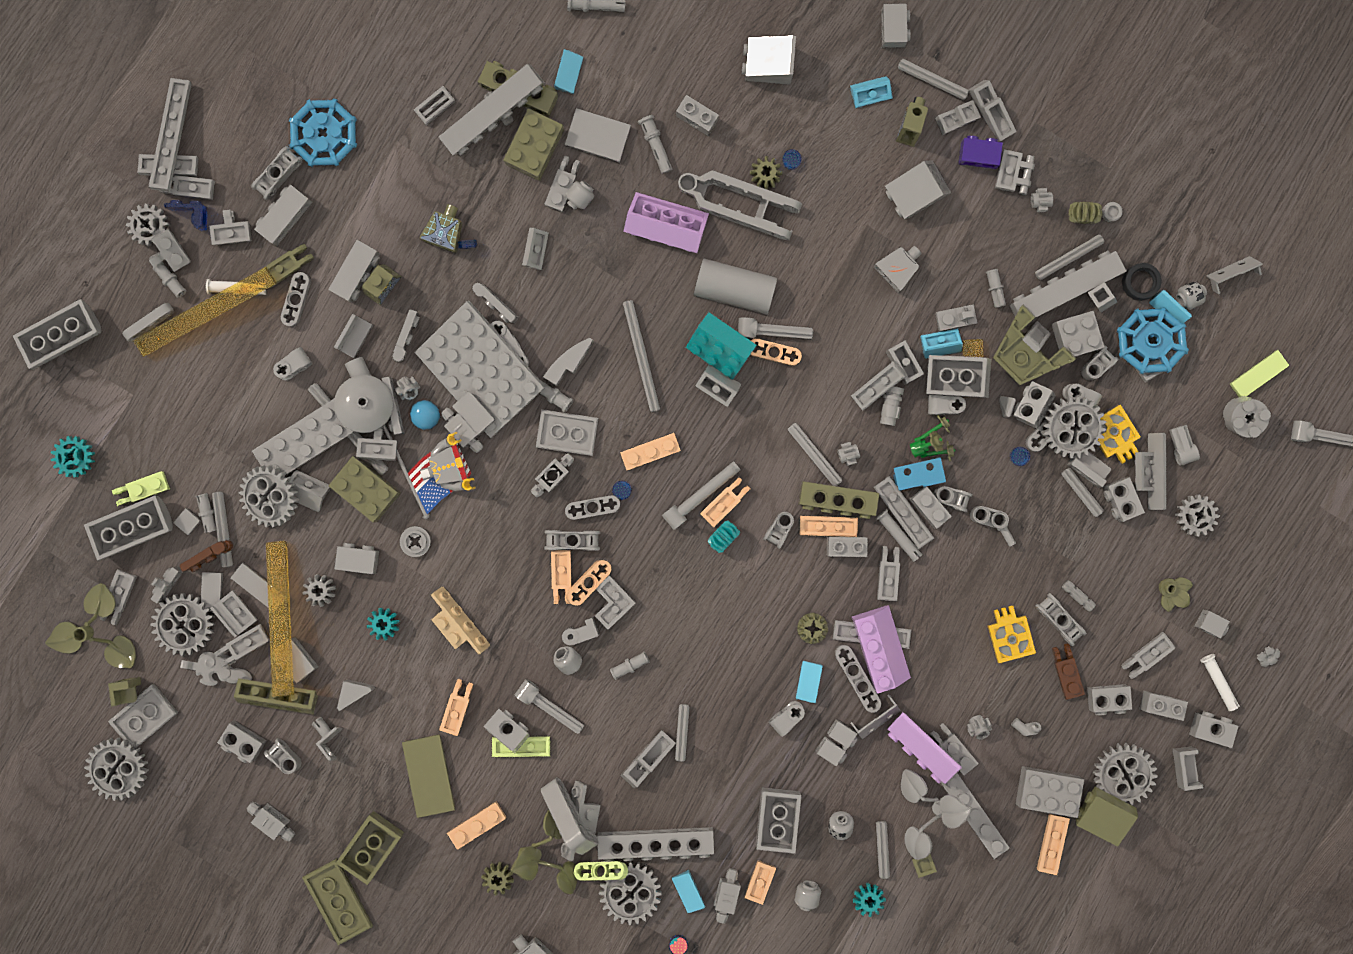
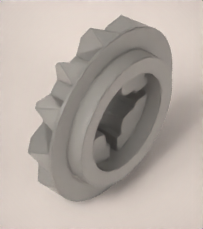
[400,526,431,557]

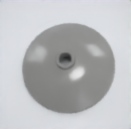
[334,375,393,433]

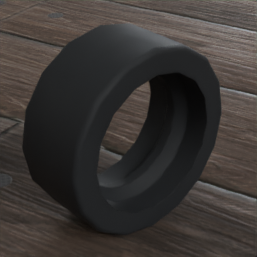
[1122,263,1162,301]

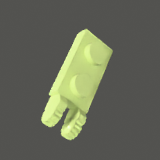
[112,471,170,506]

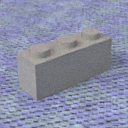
[254,185,312,247]
[328,240,380,303]

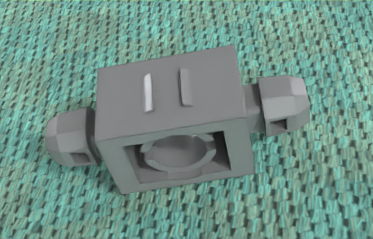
[441,408,483,453]
[531,454,574,497]
[247,802,295,841]
[714,868,741,924]

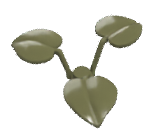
[45,583,136,668]
[510,810,578,894]

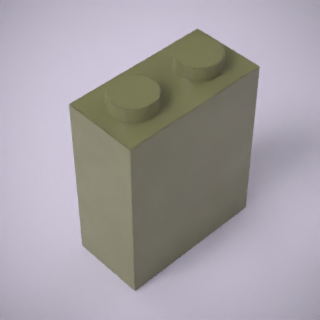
[1076,787,1138,847]

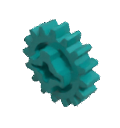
[50,436,95,477]

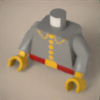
[420,432,476,491]

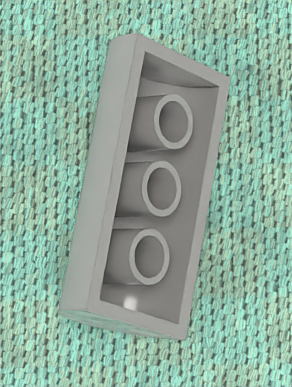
[694,258,777,315]
[13,299,102,370]
[84,495,173,561]

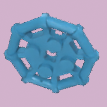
[289,98,357,167]
[1117,307,1189,374]

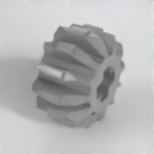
[302,574,336,607]

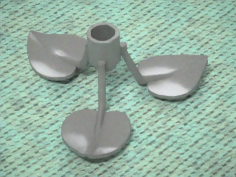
[901,769,972,860]

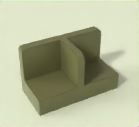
[108,677,141,707]

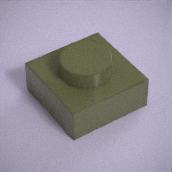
[912,854,937,878]

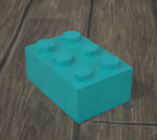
[685,312,756,380]

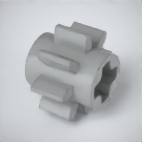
[1031,188,1053,212]
[395,377,420,400]
[837,442,860,466]
[967,715,992,740]

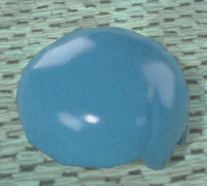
[410,400,440,430]

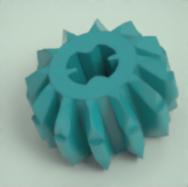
[708,521,740,553]
[367,608,400,640]
[853,883,886,917]

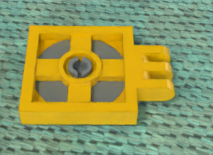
[1098,405,1140,464]
[988,606,1036,663]

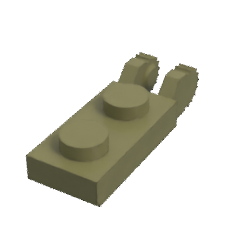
[258,244,314,288]

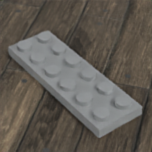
[252,398,355,476]

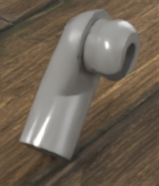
[1011,718,1041,736]

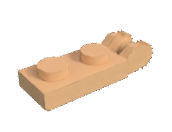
[700,477,750,527]
[551,550,572,604]
[440,679,473,736]

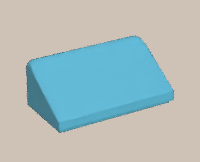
[554,49,583,94]
[850,77,892,108]
[1149,290,1192,324]
[920,329,963,359]
[796,661,823,703]
[672,870,705,913]

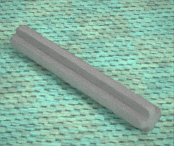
[898,59,969,100]
[1035,235,1104,280]
[788,423,842,486]
[212,492,233,567]

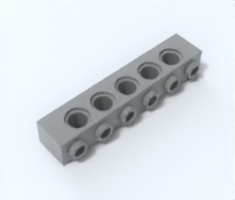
[597,827,714,862]

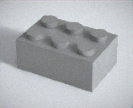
[926,355,991,398]
[1016,766,1084,818]
[756,787,801,853]

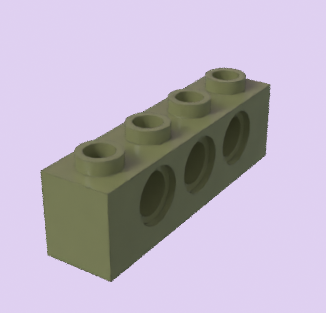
[478,61,558,118]
[798,481,879,519]
[234,678,318,715]

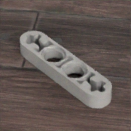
[835,644,881,713]

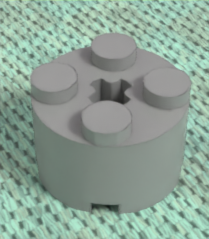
[1223,396,1271,438]

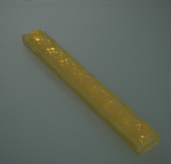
[133,267,276,357]
[266,541,294,697]

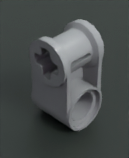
[1081,345,1119,381]
[273,347,313,381]
[1062,384,1102,407]
[928,395,966,415]
[933,486,973,513]
[763,511,794,549]
[768,701,805,737]
[264,738,302,774]

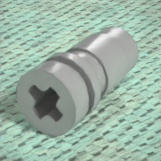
[880,386,904,426]

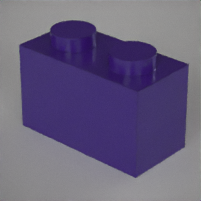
[958,136,1003,169]

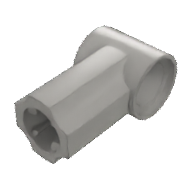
[1169,425,1200,466]

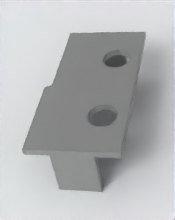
[1207,256,1263,294]
[851,695,900,739]

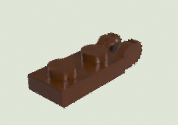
[180,540,233,573]
[1052,643,1085,700]

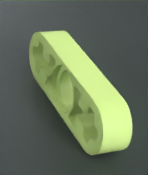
[574,862,628,881]

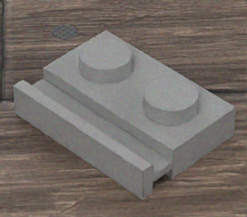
[210,590,258,638]

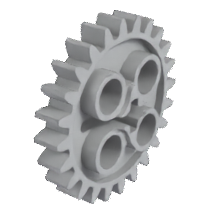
[1042,396,1106,459]
[239,465,299,527]
[150,593,215,656]
[84,737,149,801]
[1093,743,1158,805]
[599,861,661,925]

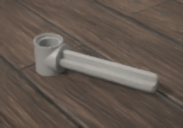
[738,318,813,339]
[1291,421,1353,447]
[514,679,584,734]

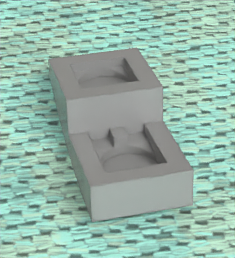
[935,100,981,135]

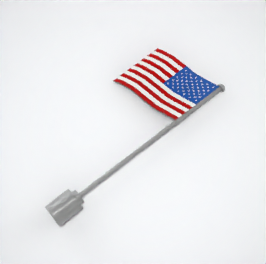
[345,357,471,519]

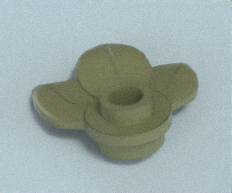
[1159,577,1193,612]

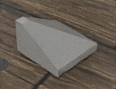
[999,396,1016,418]

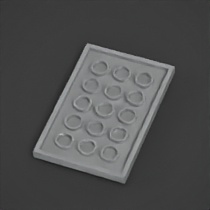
[415,301,546,438]

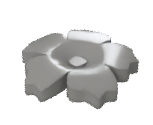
[1257,646,1280,667]

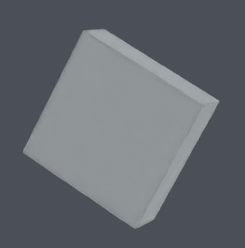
[173,508,202,535]

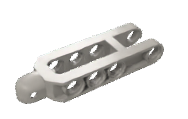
[678,170,802,241]

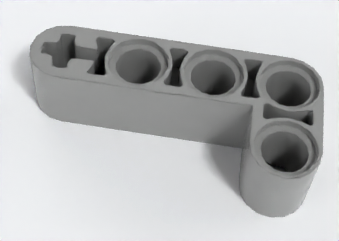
[541,777,599,855]

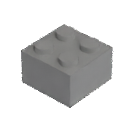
[1051,311,1105,357]

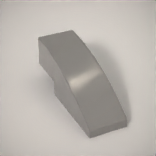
[968,80,1017,141]
[543,338,594,386]
[620,730,676,788]

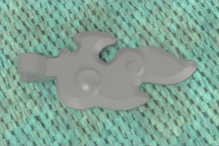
[180,652,252,686]

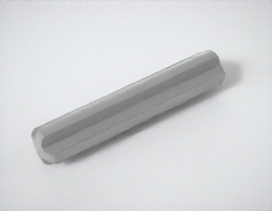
[1061,468,1104,517]
[675,704,689,761]
[876,821,890,879]

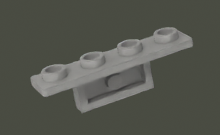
[1135,433,1166,510]
[561,781,600,861]

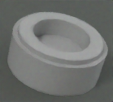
[1102,202,1122,222]

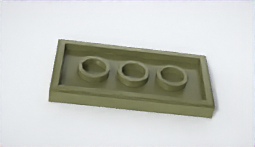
[402,734,456,818]
[302,858,373,945]

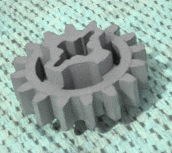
[126,204,170,246]
[1175,495,1220,536]

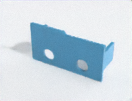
[893,457,946,490]

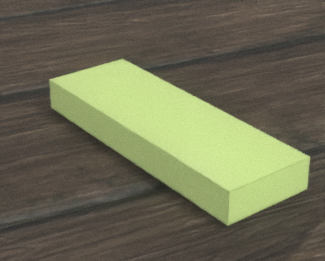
[1230,350,1289,397]
[492,736,550,757]

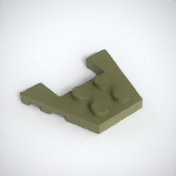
[993,304,1076,385]

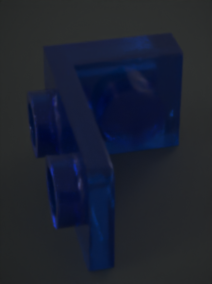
[164,200,208,230]

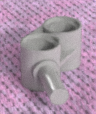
[970,506,1016,547]

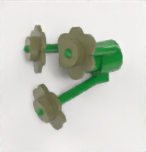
[910,415,956,462]

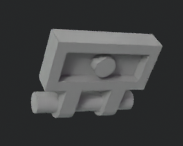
[995,149,1035,195]

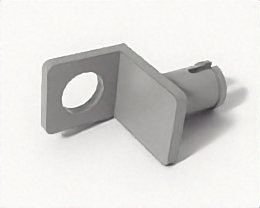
[312,717,342,761]

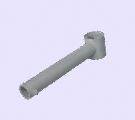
[662,461,741,530]

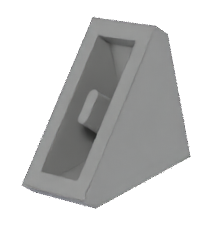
[337,679,375,711]

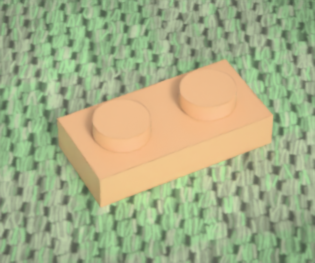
[744,860,776,905]

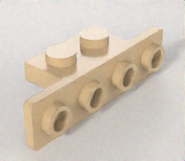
[431,586,490,654]

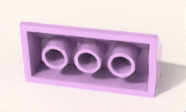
[623,192,709,253]
[852,605,911,694]
[888,713,961,784]

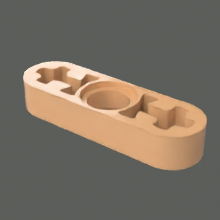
[750,339,802,366]
[566,560,611,605]

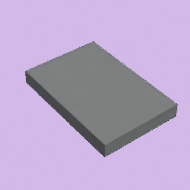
[565,108,631,163]
[536,409,598,456]
[108,684,178,749]

